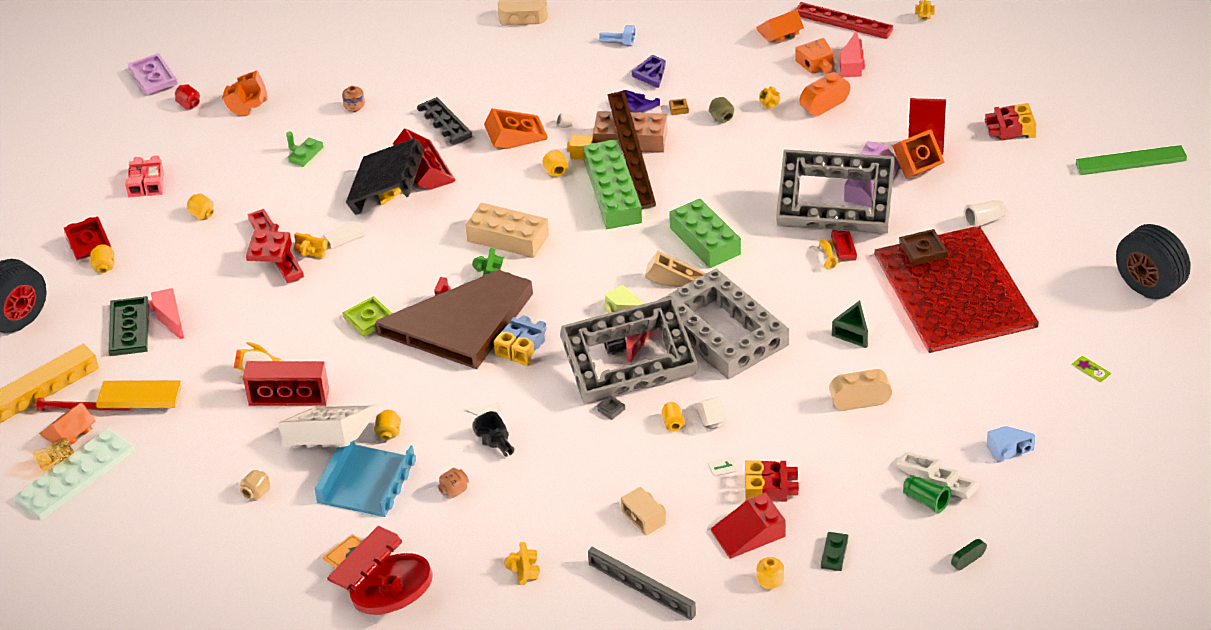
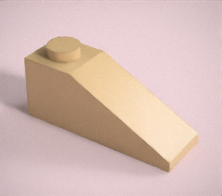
[645,251,706,287]

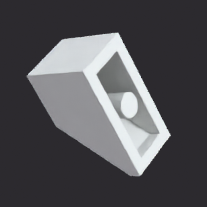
[694,397,727,428]

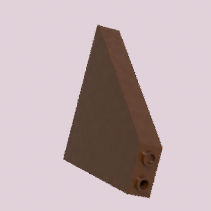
[376,270,533,369]

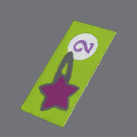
[1072,355,1112,382]

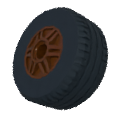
[1116,224,1191,299]

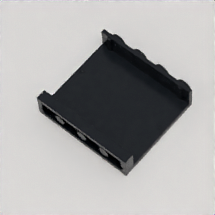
[346,138,425,215]

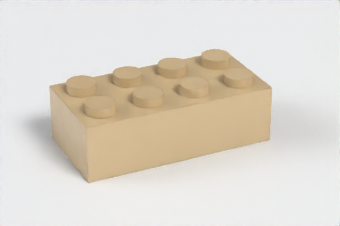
[465,202,549,258]

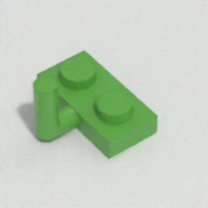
[286,131,324,167]

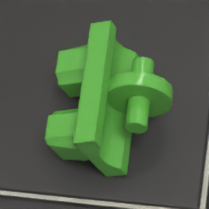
[472,248,504,276]

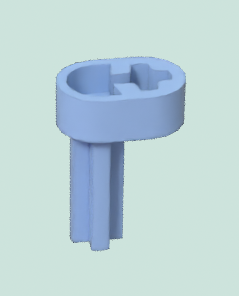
[599,25,636,45]

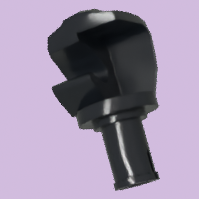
[472,411,515,457]

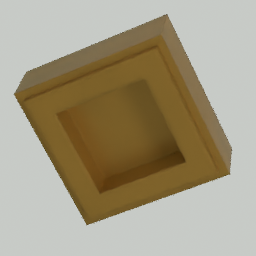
[669,98,689,116]

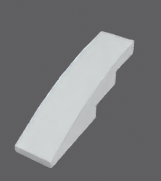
[895,451,979,500]

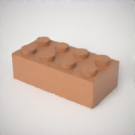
[593,111,668,153]

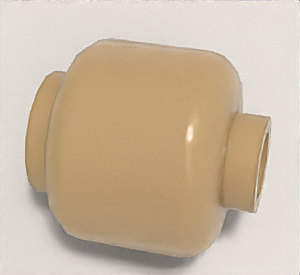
[240,470,270,500]

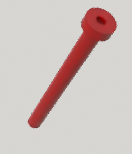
[36,398,132,411]

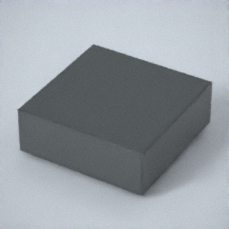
[597,396,626,420]

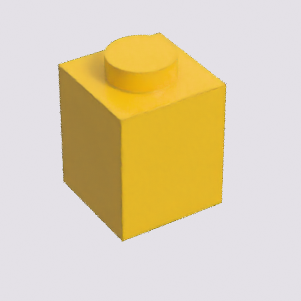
[567,135,593,160]

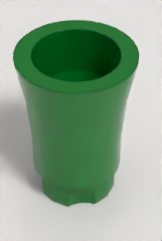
[903,475,951,513]

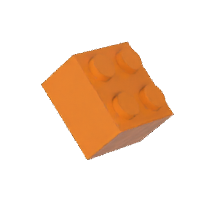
[892,129,945,179]

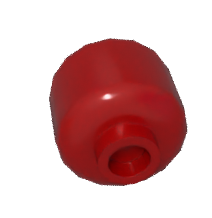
[174,84,200,109]

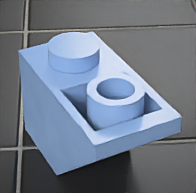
[986,426,1036,462]

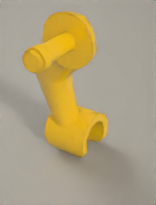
[819,238,838,269]

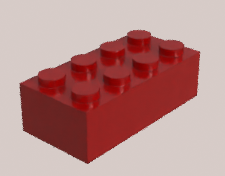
[243,361,329,406]

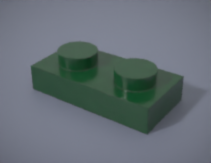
[821,531,849,571]

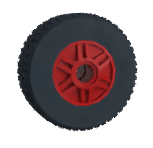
[0,258,47,333]

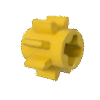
[915,0,935,20]
[759,86,780,109]

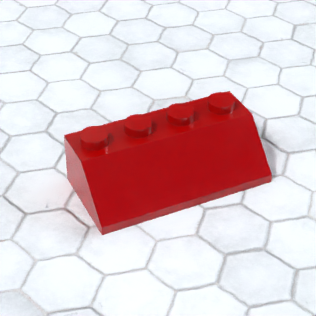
[392,128,456,190]

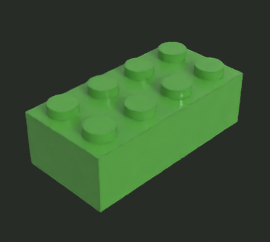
[669,198,741,268]

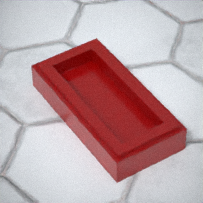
[831,230,858,260]

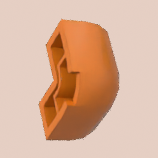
[222,70,268,116]

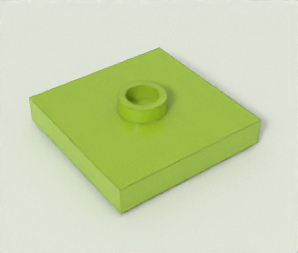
[342,296,392,337]

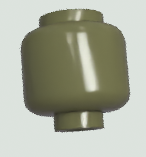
[709,96,735,122]

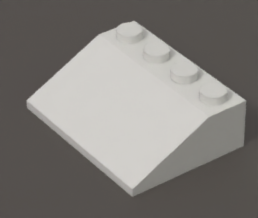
[278,404,378,448]

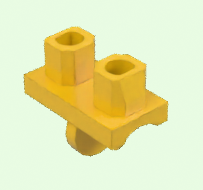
[293,232,328,258]
[504,542,540,585]

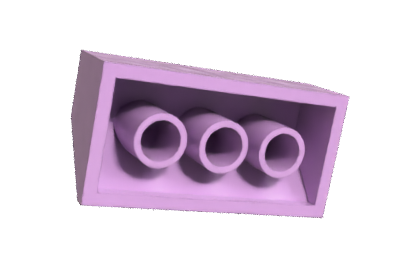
[844,141,900,207]

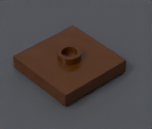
[899,229,949,266]

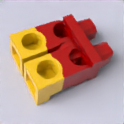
[985,103,1036,141]
[745,460,799,502]

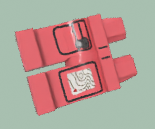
[125,155,164,197]

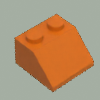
[756,9,804,43]
[39,402,96,447]

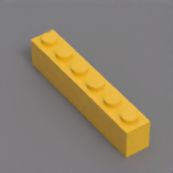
[0,343,99,423]

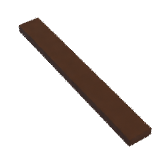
[607,90,656,209]

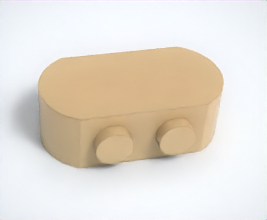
[497,0,548,25]
[829,369,892,411]

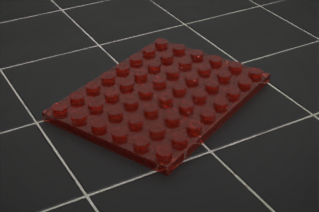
[874,226,1039,353]

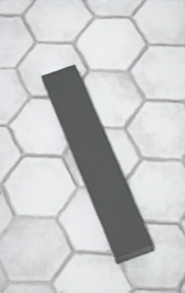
[587,546,696,620]

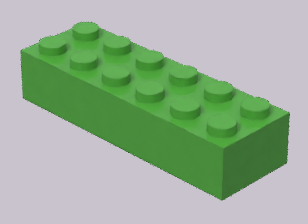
[583,139,642,230]

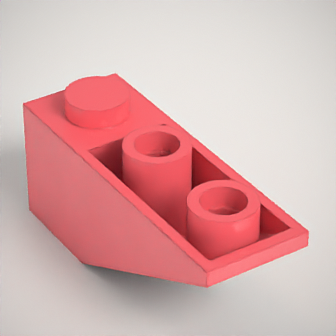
[840,32,865,77]

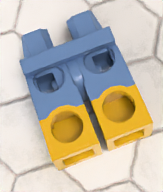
[494,315,547,366]

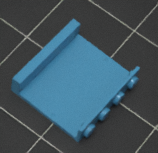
[314,440,416,517]

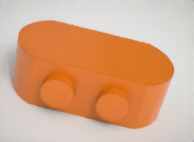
[799,72,851,117]

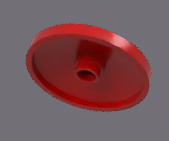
[349,553,433,615]

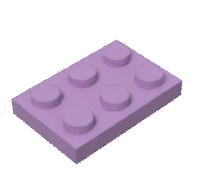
[127,53,178,95]

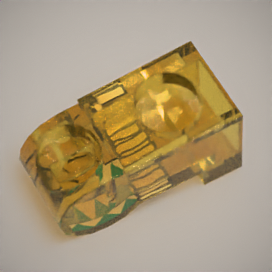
[32,437,74,471]

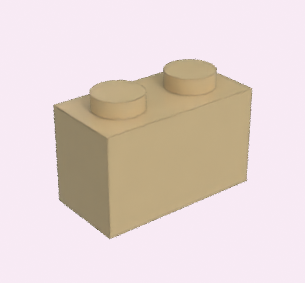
[620,486,667,536]

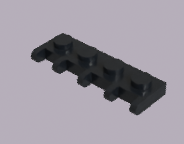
[417,97,472,145]

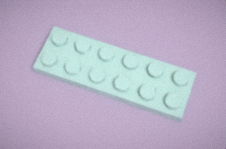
[14,428,134,520]

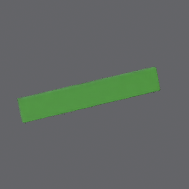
[1075,145,1187,175]

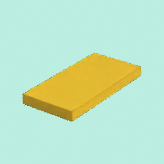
[96,380,182,408]

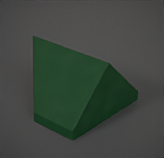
[831,300,869,348]

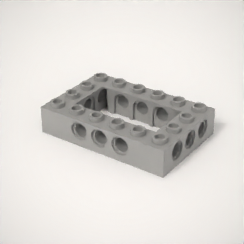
[776,149,895,234]
[658,268,789,380]
[560,296,698,404]

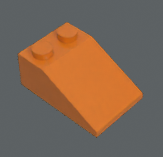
[484,108,548,149]

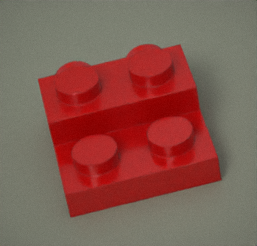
[63,216,112,261]

